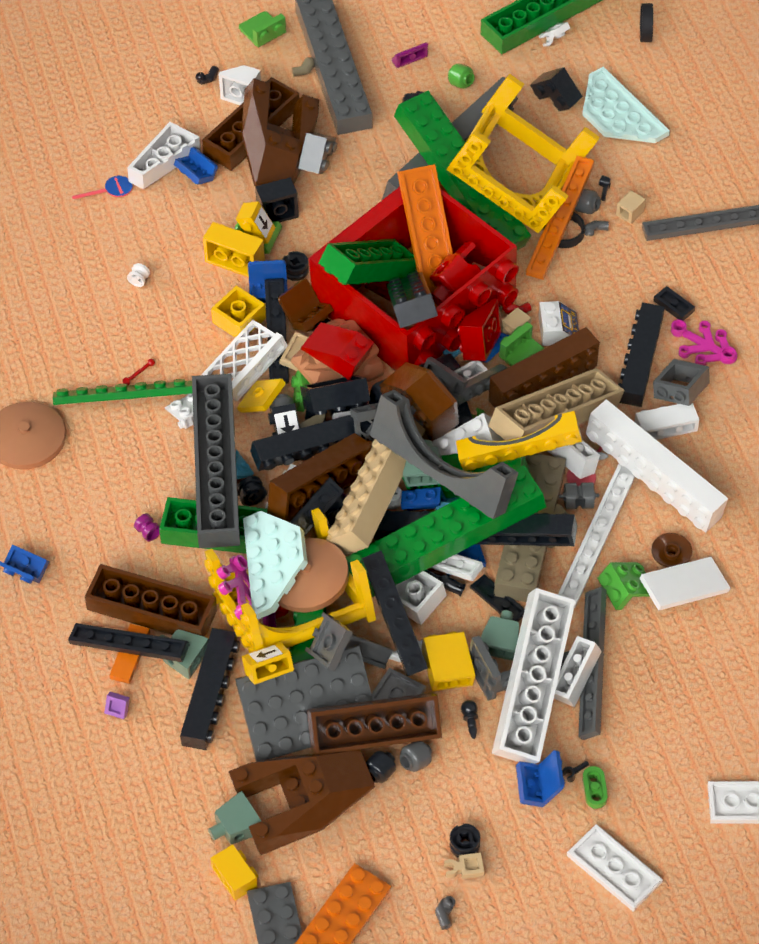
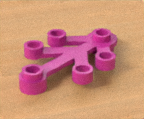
[671,320,737,365]
[217,555,253,620]

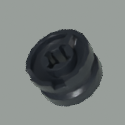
[282,251,309,281]
[237,476,267,506]
[449,824,480,858]

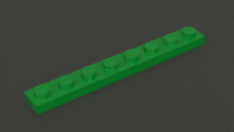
[53,379,192,405]

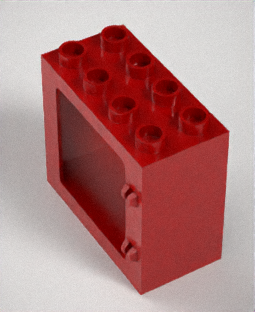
[309,186,519,371]

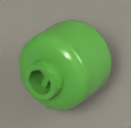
[448,64,475,89]

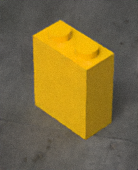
[421,631,476,691]

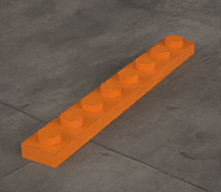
[526,156,595,280]

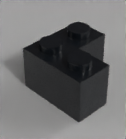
[530,67,583,111]

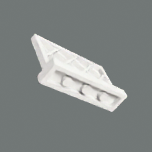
[202,319,288,401]

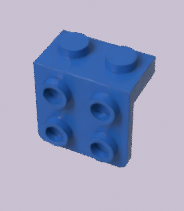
[248,260,287,303]
[516,750,565,807]

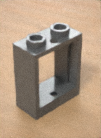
[653,359,710,406]

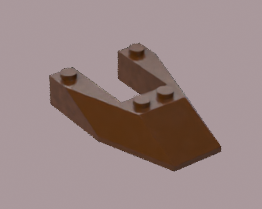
[241,78,319,186]
[379,362,459,442]
[228,749,375,855]

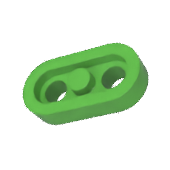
[582,766,608,809]

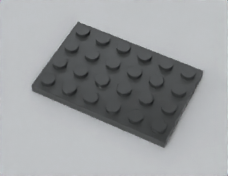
[235,646,373,762]

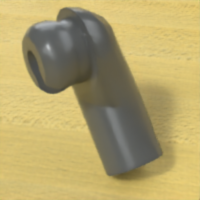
[584,221,609,236]
[435,896,456,930]

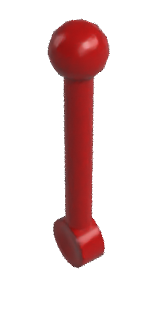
[122,359,155,386]

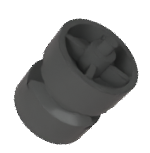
[559,483,599,509]

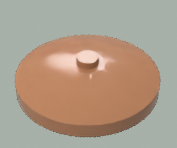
[0,402,66,470]
[278,538,349,612]

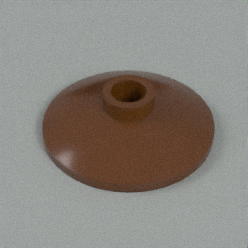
[651,533,692,568]

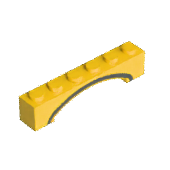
[456,411,582,471]

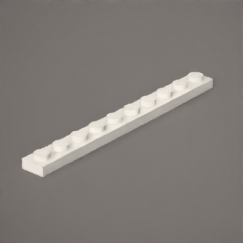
[558,464,635,608]

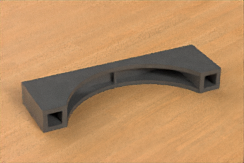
[370,390,519,519]

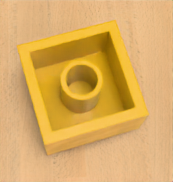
[211,285,266,338]

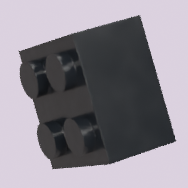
[255,177,299,222]

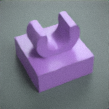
[104,692,130,719]

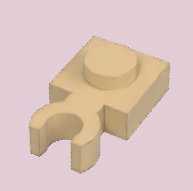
[444,852,484,879]

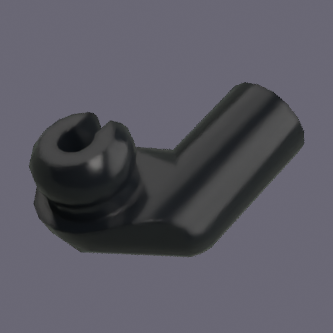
[195,66,219,85]

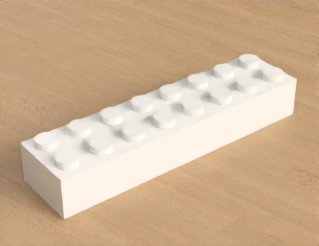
[586,399,728,533]
[492,588,576,764]

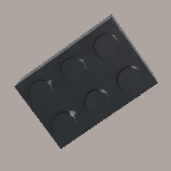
[300,375,370,415]

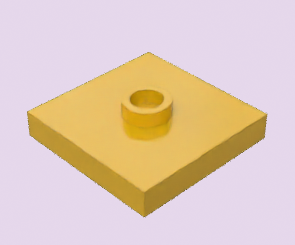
[237,379,286,413]

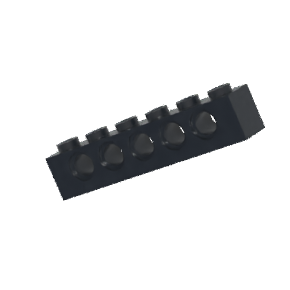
[361,550,428,677]

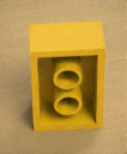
[203,222,265,277]

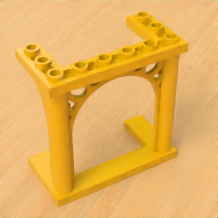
[447,73,600,233]
[204,508,376,653]

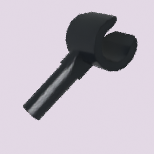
[599,175,611,201]
[562,761,589,782]

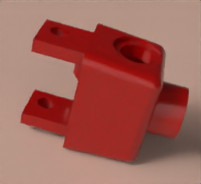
[430,242,481,306]

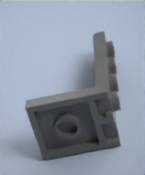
[424,357,507,406]
[305,612,393,671]
[469,635,569,701]

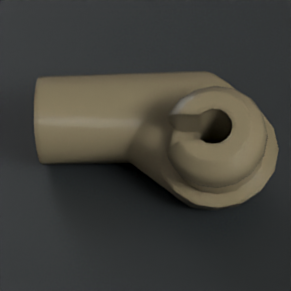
[292,57,315,76]

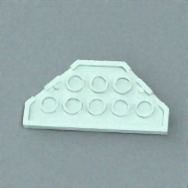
[582,67,670,143]
[243,511,308,619]

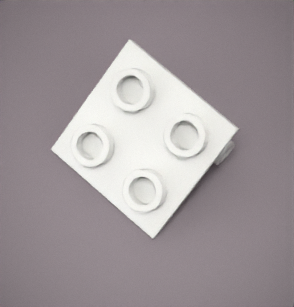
[164,394,194,429]

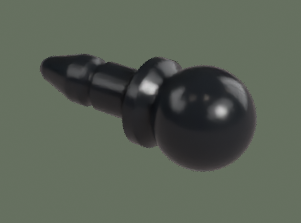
[461,700,478,739]

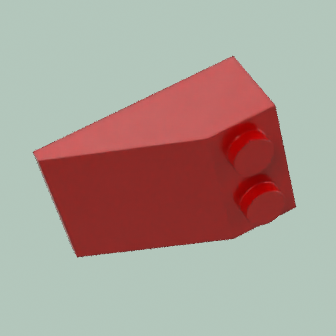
[458,299,502,361]
[301,322,374,380]

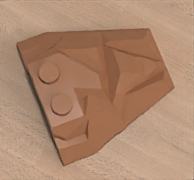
[291,319,384,384]

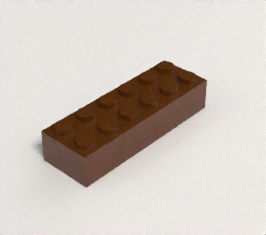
[202,77,299,171]
[489,327,600,408]
[267,433,372,522]
[85,564,217,637]
[307,693,442,755]

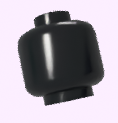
[366,751,396,783]

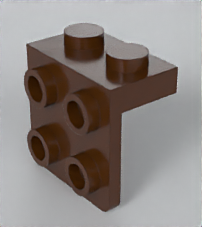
[278,279,333,332]

